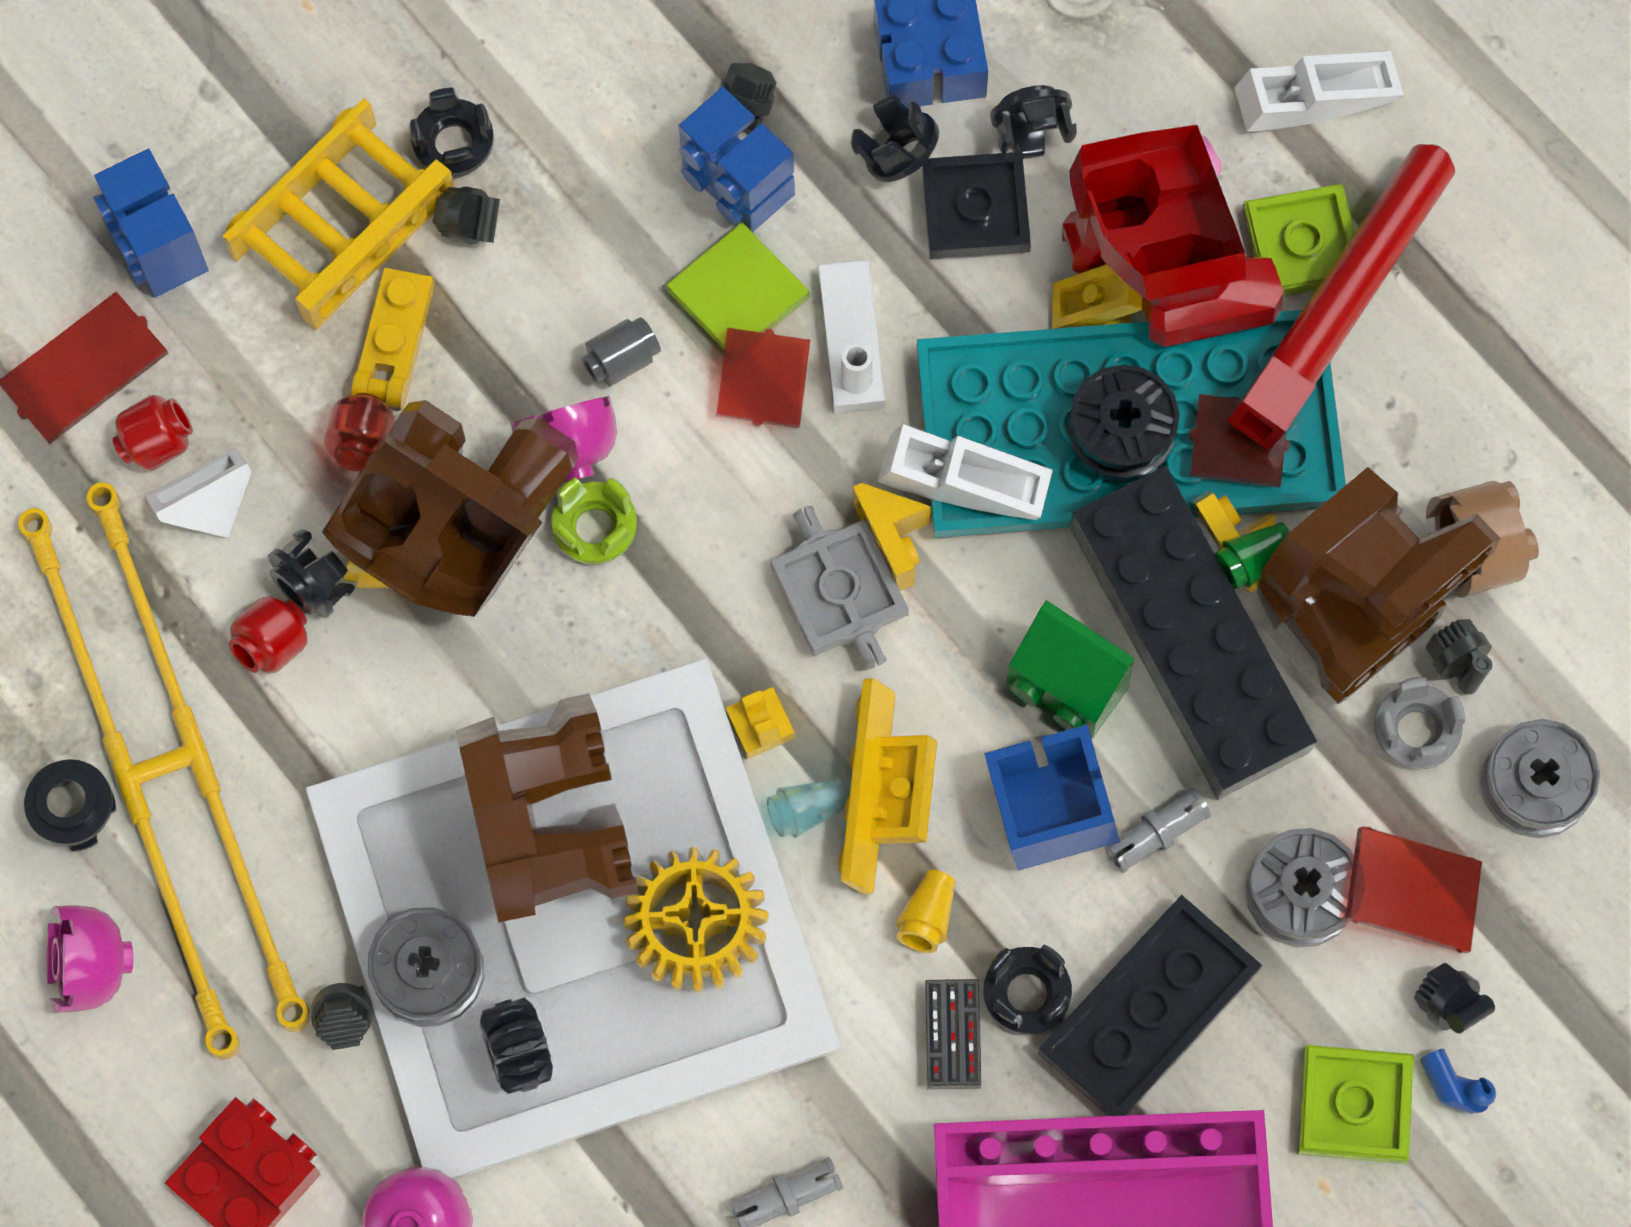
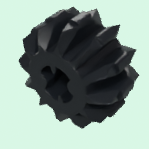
[480,997,553,1094]

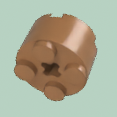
[1426,481,1539,598]

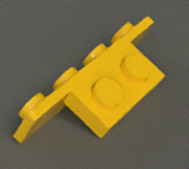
[838,678,937,894]

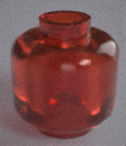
[324,393,396,472]

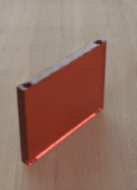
[1345,826,1482,954]

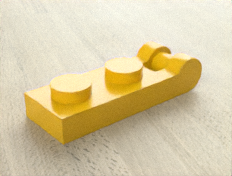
[351,268,435,409]

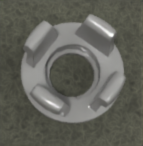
[1375,677,1465,769]

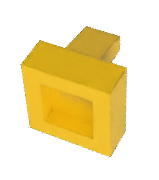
[725,687,795,759]

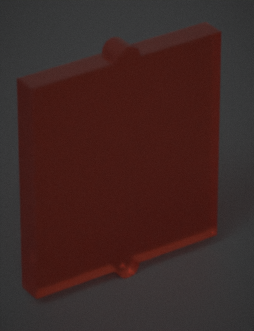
[716,328,810,428]
[1189,394,1290,488]

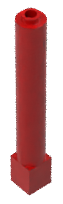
[1227,144,1455,451]

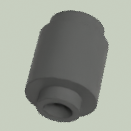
[581,317,661,387]

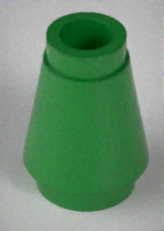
[1214,522,1290,589]

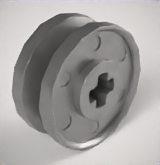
[1481,719,1600,838]
[1246,828,1363,948]
[368,907,484,1027]

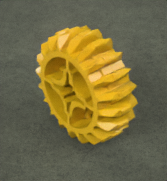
[623,847,769,993]

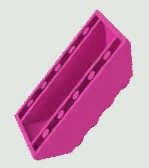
[934,1110,1273,1227]

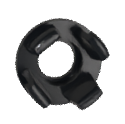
[990,85,1077,159]
[410,87,494,177]
[851,95,939,182]
[268,529,355,618]
[24,759,116,852]
[983,944,1072,1035]

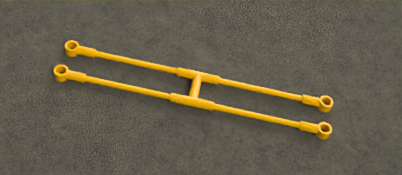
[18,482,311,1060]

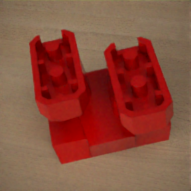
[1062,124,1284,347]

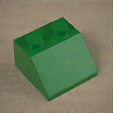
[1006,600,1135,739]

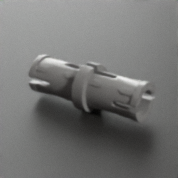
[1105,788,1211,873]
[729,1157,843,1227]

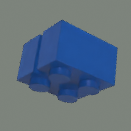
[874,0,988,108]
[678,86,795,232]
[93,148,209,298]
[984,725,1120,871]

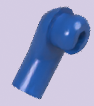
[1420,1049,1496,1114]

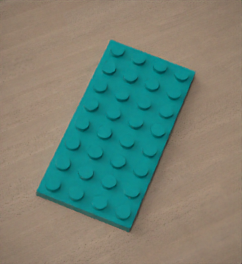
[916,310,1346,538]

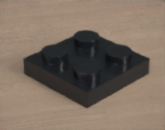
[922,152,1031,259]

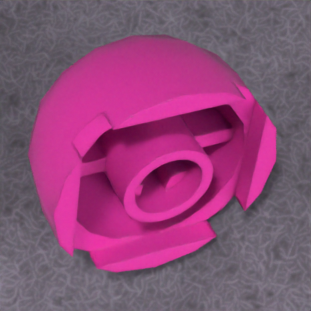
[510,396,617,483]
[46,905,134,1013]
[361,1166,473,1227]

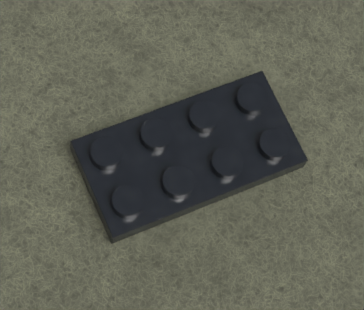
[1038,894,1263,1116]

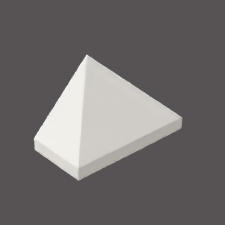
[145,447,251,538]

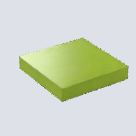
[1242,184,1355,296]
[667,222,810,361]
[1298,1044,1414,1164]

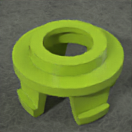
[552,477,637,565]

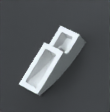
[1234,51,1404,132]
[877,424,1052,520]

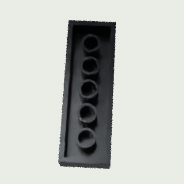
[1069,465,1318,800]

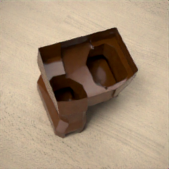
[322,400,579,617]
[1257,467,1501,704]
[456,693,638,923]

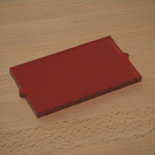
[0,291,169,445]

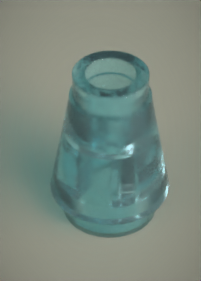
[767,778,848,838]

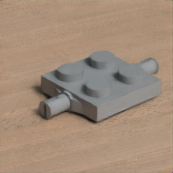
[770,506,909,669]

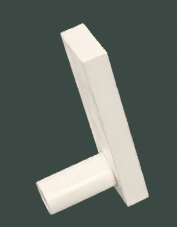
[818,260,885,413]

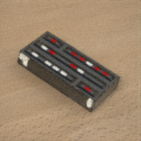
[925,979,981,1090]

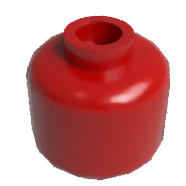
[112,395,193,471]
[229,596,308,674]

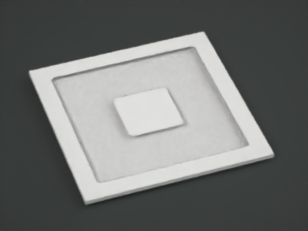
[306,658,841,1179]

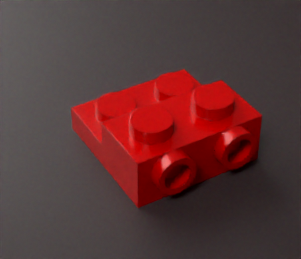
[165,1097,321,1227]

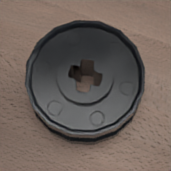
[1067,364,1180,483]

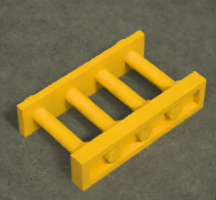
[222,98,454,330]

